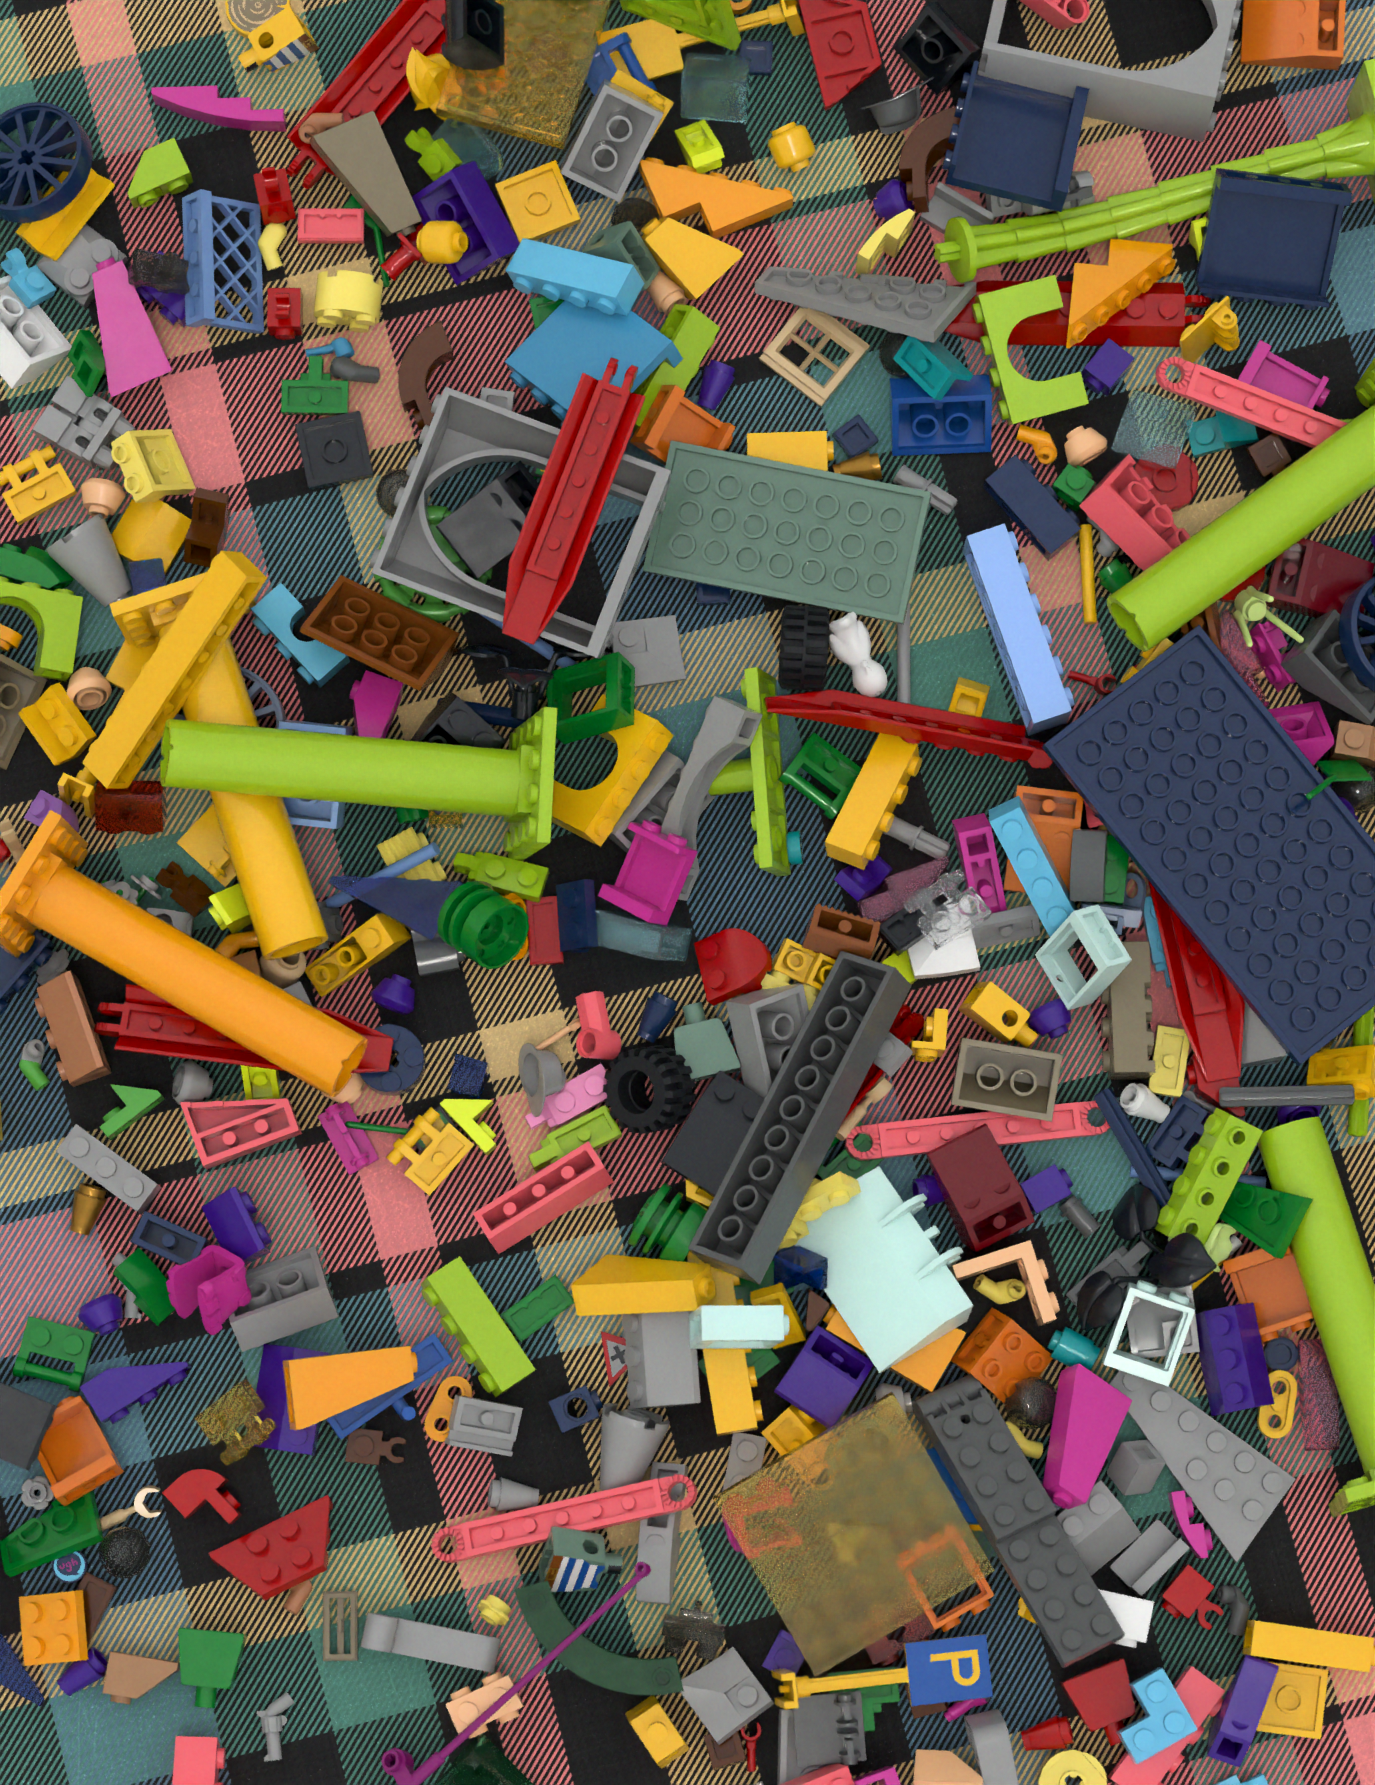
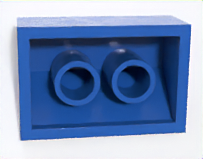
[890,374,992,456]

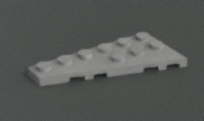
[755,266,977,343]
[1109,1370,1296,1563]

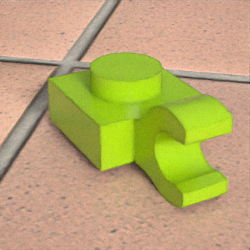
[404,127,463,181]

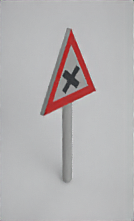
[601,1331,627,1387]

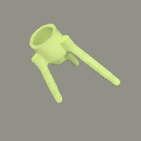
[1232,586,1304,647]

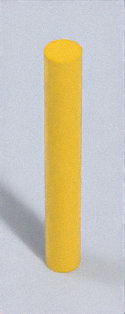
[1079,524,1097,624]

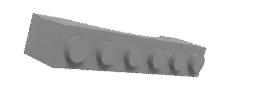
[661,696,763,901]

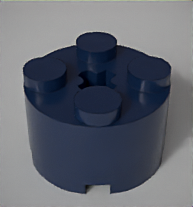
[360,1024,426,1096]

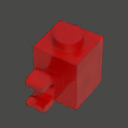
[253,166,296,225]
[267,288,303,340]
[1159,1564,1224,1630]

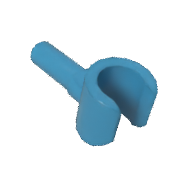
[306,337,354,358]

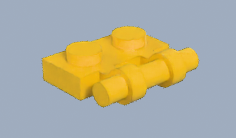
[0,445,77,525]
[386,1107,474,1196]

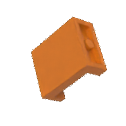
[630,385,736,465]
[1222,1245,1314,1343]
[37,1395,124,1507]

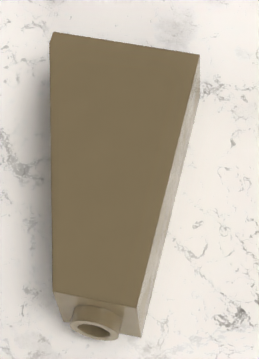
[309,111,422,239]

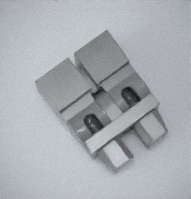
[33,375,136,471]

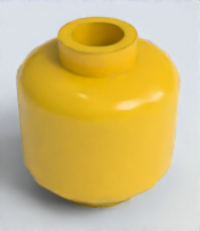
[768,121,816,173]
[416,220,468,264]

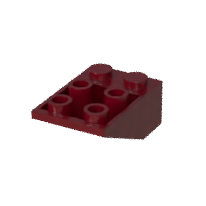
[1265,538,1375,628]
[926,1124,1035,1252]

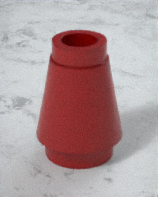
[1021,1714,1074,1752]

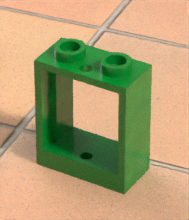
[546,652,635,744]

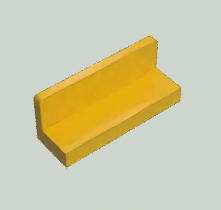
[15,156,115,261]

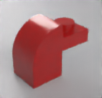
[162,1469,242,1524]

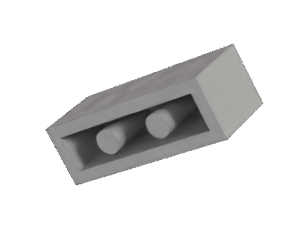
[56,1124,162,1215]

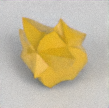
[406,47,466,125]

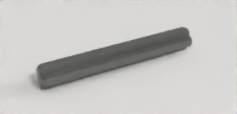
[1219,1085,1355,1108]

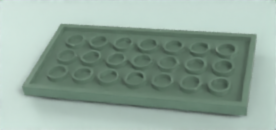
[643,440,932,624]

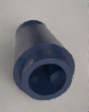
[637,991,678,1043]

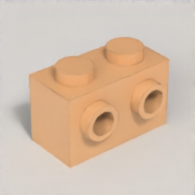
[445,1671,524,1739]

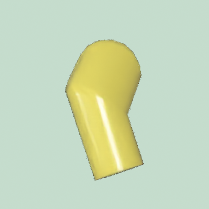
[258,222,287,271]
[973,1274,1026,1304]
[1005,1421,1043,1459]

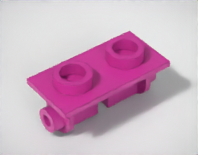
[1249,620,1296,692]
[317,1101,379,1175]

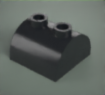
[441,0,505,70]
[893,2,982,96]

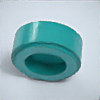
[786,831,803,865]

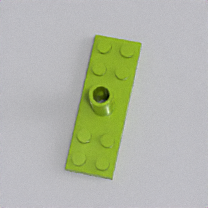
[708,667,791,877]

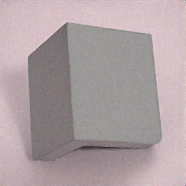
[1107,1439,1166,1496]

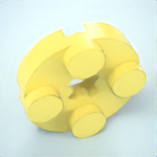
[1037,1749,1107,1785]

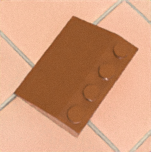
[299,575,460,691]

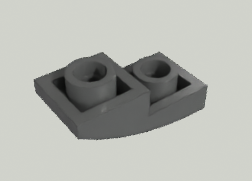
[1070,829,1108,902]

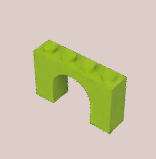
[972,275,1089,426]
[0,576,83,681]

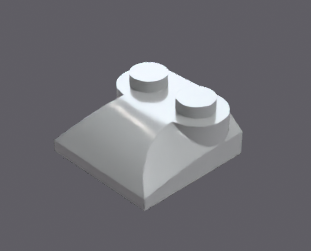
[36,224,128,308]

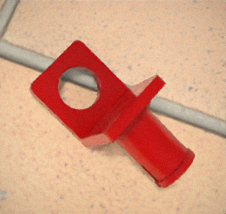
[380,223,429,281]

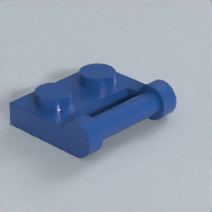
[575,32,657,97]

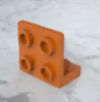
[950,1307,1053,1409]

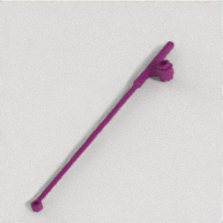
[381,1562,651,1785]

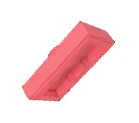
[298,208,365,244]

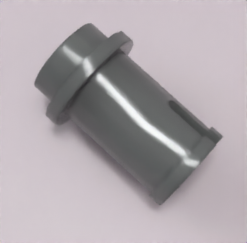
[1058,1194,1101,1239]

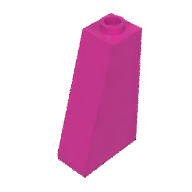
[92,257,172,397]
[1042,1363,1133,1509]

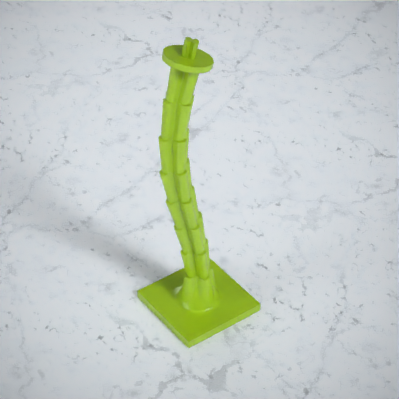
[934,59,1375,283]

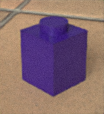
[1082,338,1135,396]
[1019,1164,1073,1216]

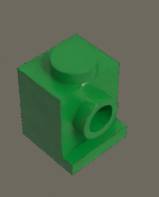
[1052,463,1097,513]

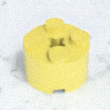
[313,270,383,333]

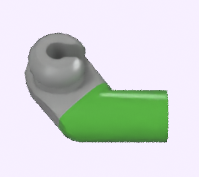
[19,1039,50,1091]

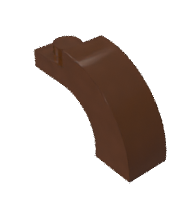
[899,107,960,213]
[398,321,454,430]

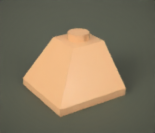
[913,1749,983,1785]

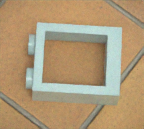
[1035,905,1132,1010]
[1102,1280,1195,1386]
[689,1305,789,1349]

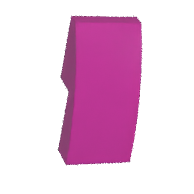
[1168,1490,1213,1558]

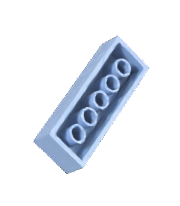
[962,523,1075,736]

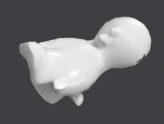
[829,612,888,697]

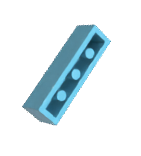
[506,238,644,316]
[989,796,1078,937]

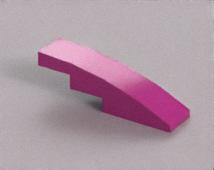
[151,86,286,132]

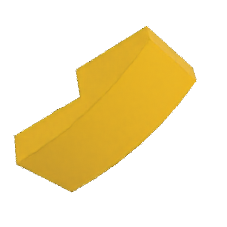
[771,938,836,991]

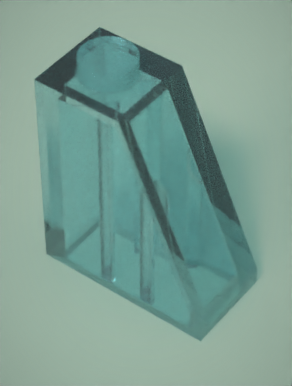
[596,910,693,961]

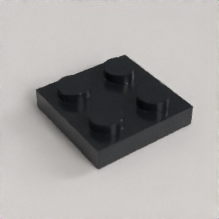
[295,411,374,491]

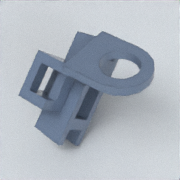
[1081,873,1146,935]

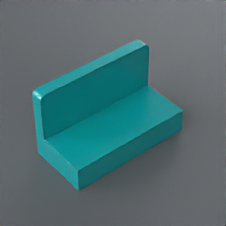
[893,336,973,400]

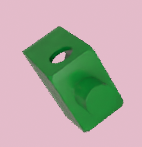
[178,1628,247,1708]

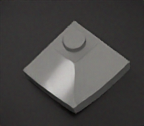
[611,615,686,688]
[1123,1284,1200,1358]
[680,1647,775,1745]

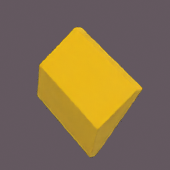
[111,498,192,580]

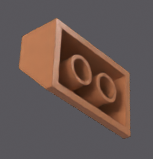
[34,970,112,1087]

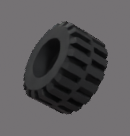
[778,605,830,691]
[603,1045,696,1134]

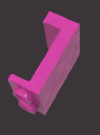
[1238,340,1331,442]
[598,819,698,926]

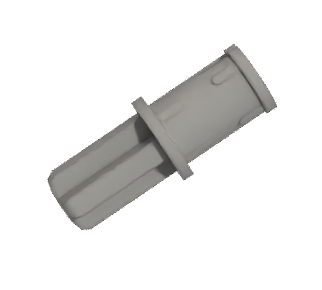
[893,464,957,515]
[883,815,950,860]

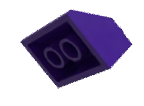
[412,161,520,286]
[1195,1303,1274,1416]
[247,1344,332,1456]

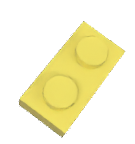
[1148,1025,1190,1098]

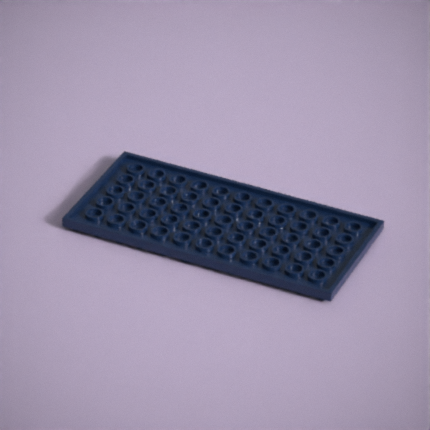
[1042,625,1375,1066]

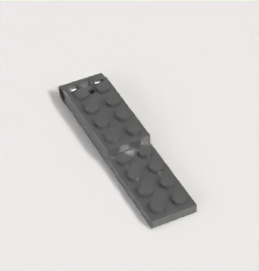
[911,1374,1125,1668]

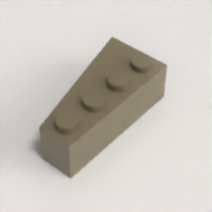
[1100,941,1155,1080]

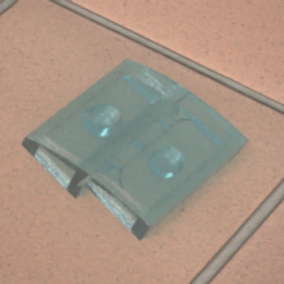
[1111,389,1197,469]

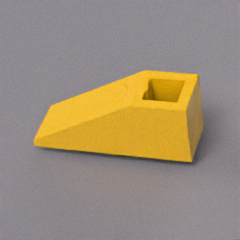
[305,910,412,997]

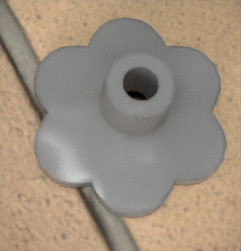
[36,949,69,985]

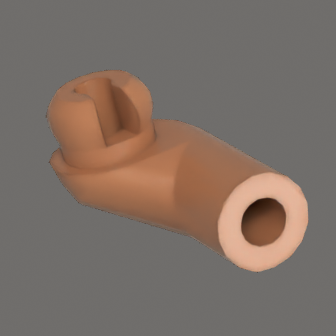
[298,113,344,144]
[283,1579,312,1616]

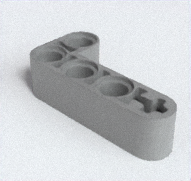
[360,1612,501,1673]
[964,1708,1019,1785]

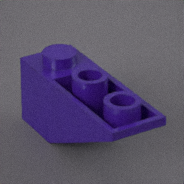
[80,1361,192,1424]
[1207,1654,1279,1767]

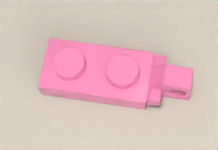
[525,1063,607,1130]

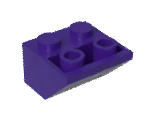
[202,1186,272,1265]
[774,1325,874,1430]

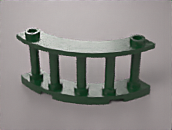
[514,1581,684,1695]

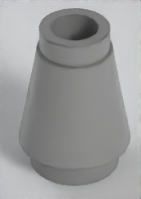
[488,1477,539,1511]

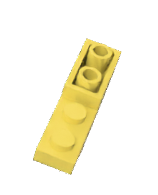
[777,1171,861,1251]

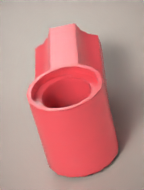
[575,991,621,1060]

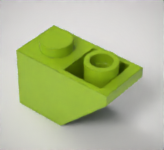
[127,138,193,208]

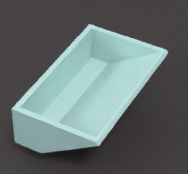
[794,1166,973,1373]

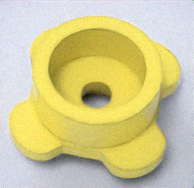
[477,1595,511,1626]

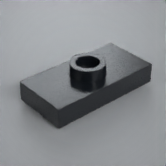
[878,891,950,956]

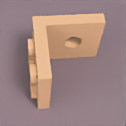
[949,1240,1060,1327]

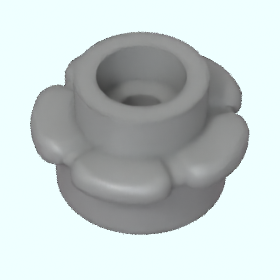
[21,1476,54,1510]

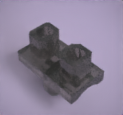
[128,249,190,295]
[661,1600,726,1660]

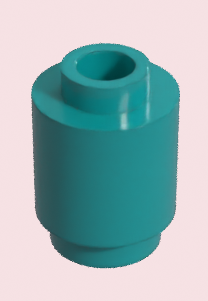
[1047,1327,1101,1370]

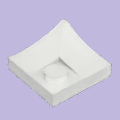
[907,904,980,979]

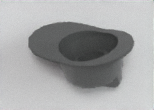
[861,76,935,135]

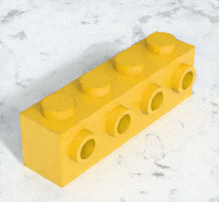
[825,733,922,870]

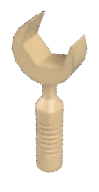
[836,1076,893,1141]
[100,1485,162,1532]

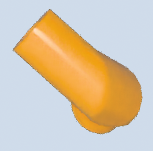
[1016,424,1057,465]
[215,931,259,959]

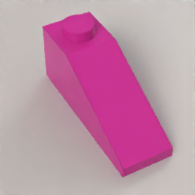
[349,670,403,738]
[952,813,1007,917]

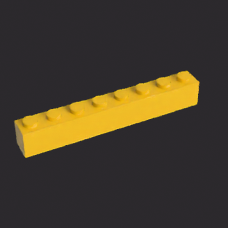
[82,551,267,789]

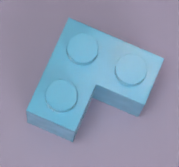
[1116,1667,1198,1764]

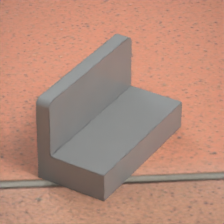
[920,182,995,235]
[1110,1520,1189,1597]

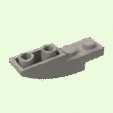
[636,1462,689,1605]

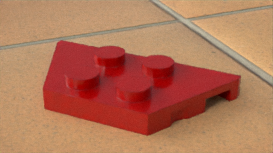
[797,0,882,110]
[209,1495,333,1601]

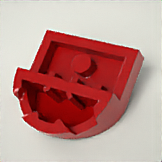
[694,928,772,1006]

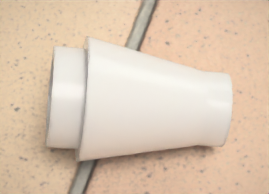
[1120,1083,1170,1123]

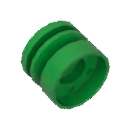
[437,881,529,969]
[627,1183,708,1262]

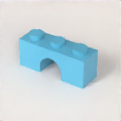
[251,583,350,688]

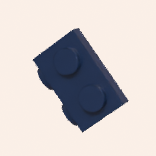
[556,879,598,953]

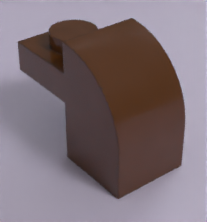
[184,487,231,568]

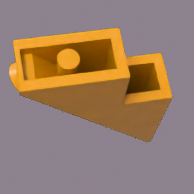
[639,157,794,239]
[1066,239,1176,348]

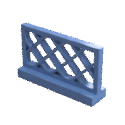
[182,189,264,334]

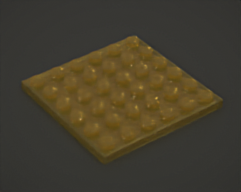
[712,1392,994,1677]

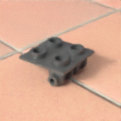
[793,1691,867,1767]

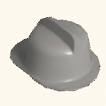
[518,1043,567,1117]

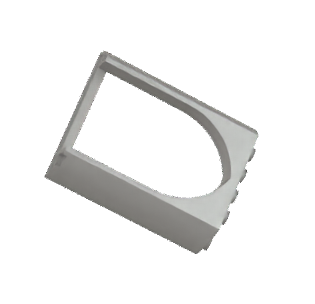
[977,0,1241,142]
[369,386,671,659]

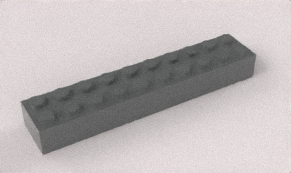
[688,951,912,1285]

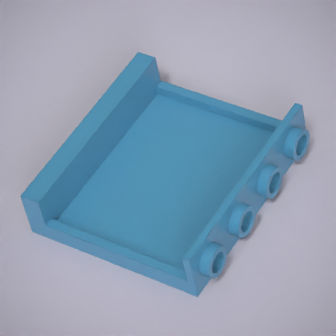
[505,300,683,422]

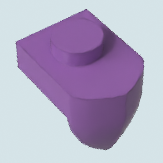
[24,790,79,832]

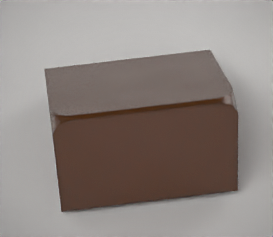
[805,1289,830,1333]

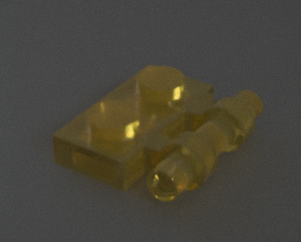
[194,1379,276,1465]

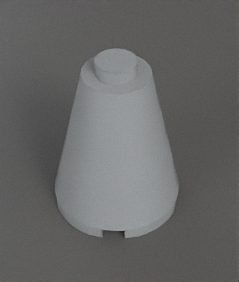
[46,513,133,607]
[600,1403,670,1491]

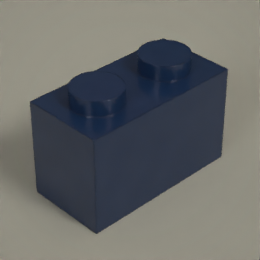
[130,1211,210,1265]

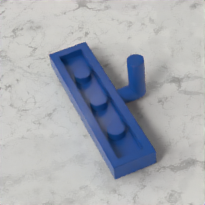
[326,1333,453,1440]

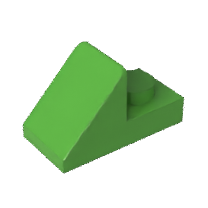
[100,1084,165,1141]

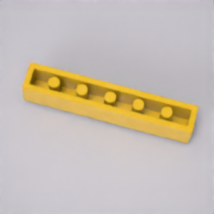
[687,1251,763,1436]

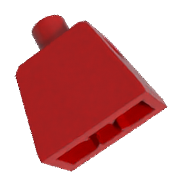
[1060,1658,1136,1746]

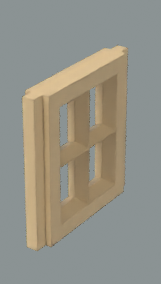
[759,307,870,407]

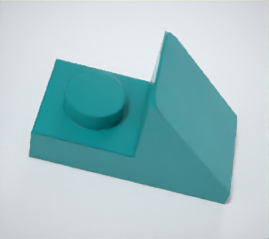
[1185,411,1259,458]

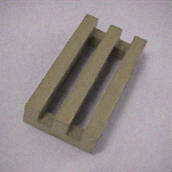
[323,1591,358,1661]

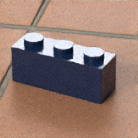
[983,455,1081,561]

